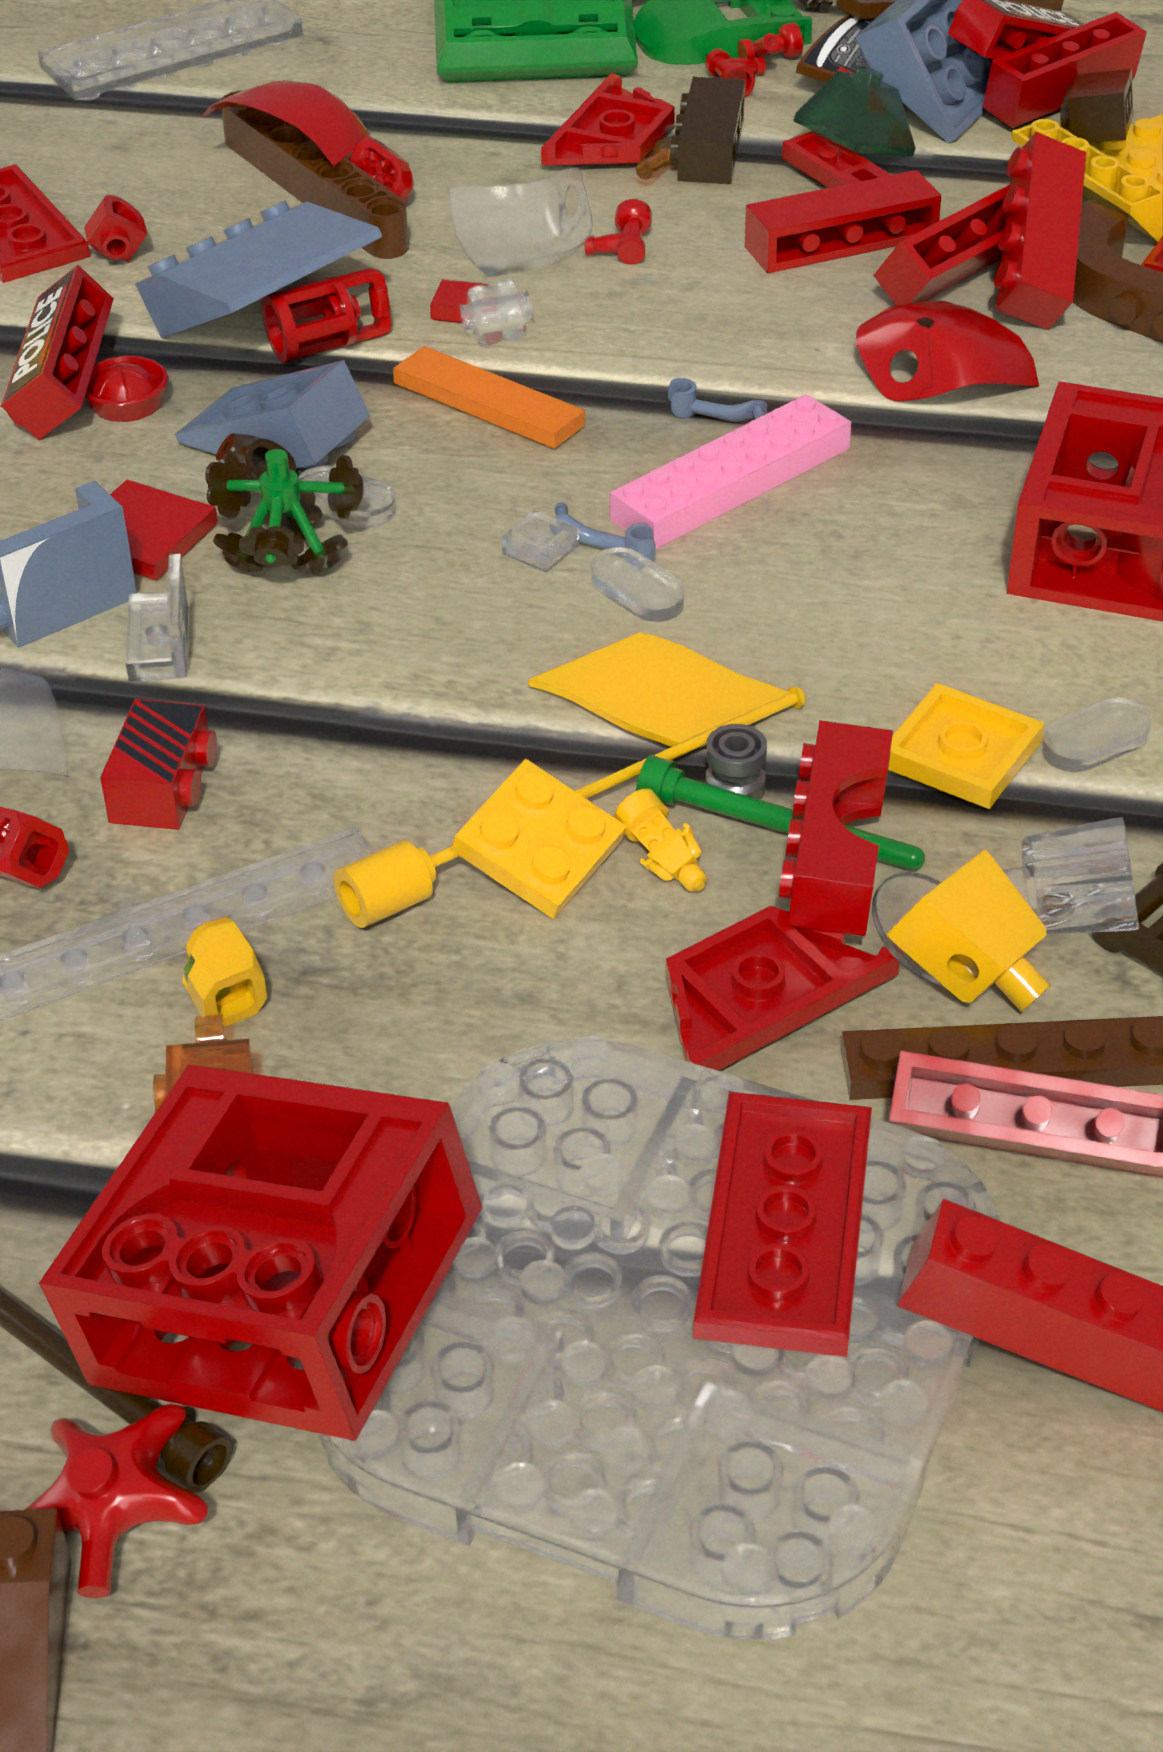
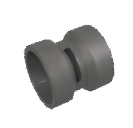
[706,724,767,800]

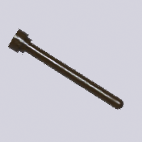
[0,1288,233,1493]

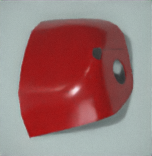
[201,80,371,167]
[856,301,1039,402]

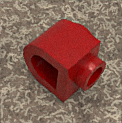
[84,195,148,262]

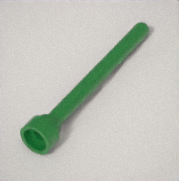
[636,755,925,871]

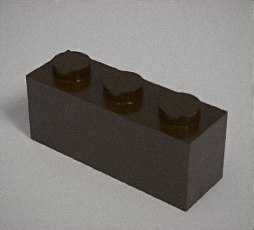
[1060,69,1133,143]
[670,77,745,184]

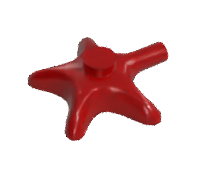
[24,1403,208,1598]

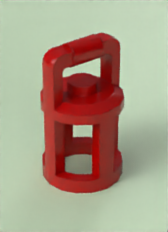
[261,268,391,363]

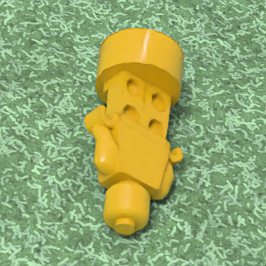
[614,788,707,892]

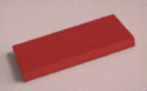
[0,164,91,283]
[693,1092,872,1357]

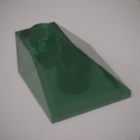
[793,66,916,157]

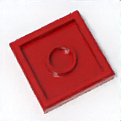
[110,479,218,581]

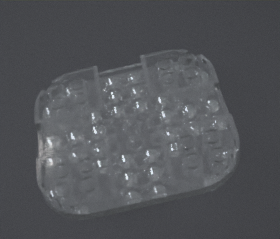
[318,1035,1000,1640]

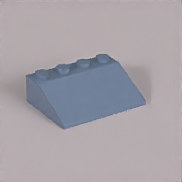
[855,0,994,143]
[135,200,383,338]

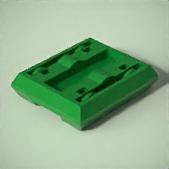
[434,0,638,82]

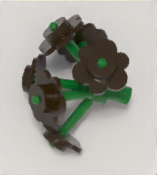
[205,449,364,573]

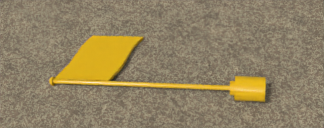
[333,632,806,928]

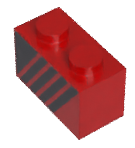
[100,699,217,830]

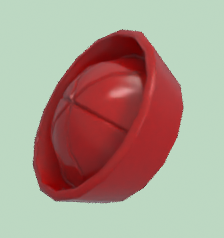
[85,356,169,422]

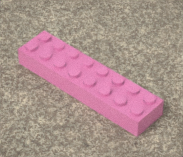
[610,394,851,550]

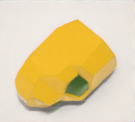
[182,917,267,1027]

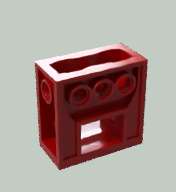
[1007,381,1163,622]
[39,1064,483,1441]

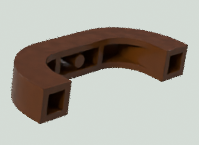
[1073,200,1163,343]

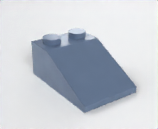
[175,360,370,473]

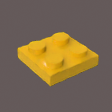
[888,683,1045,809]
[451,758,627,920]

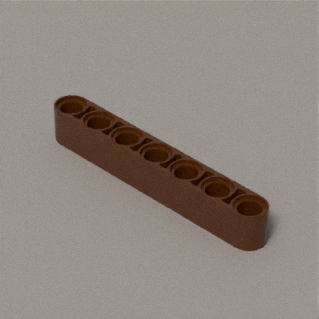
[221,91,409,259]

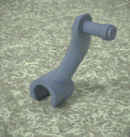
[668,378,767,422]
[552,502,655,567]

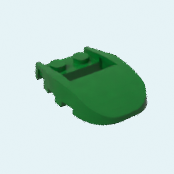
[634,0,812,65]

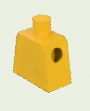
[886,849,1051,1012]

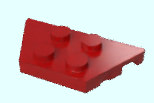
[541,73,675,165]
[666,905,900,1083]

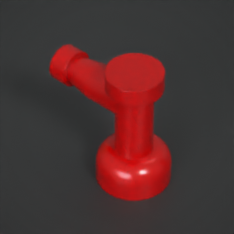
[737,22,803,59]
[705,49,766,97]
[584,199,652,264]

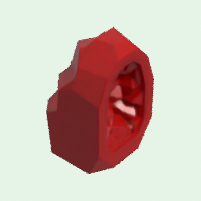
[348,135,414,201]
[0,807,69,888]

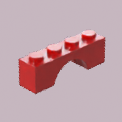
[778,720,893,937]

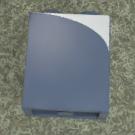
[0,481,137,648]

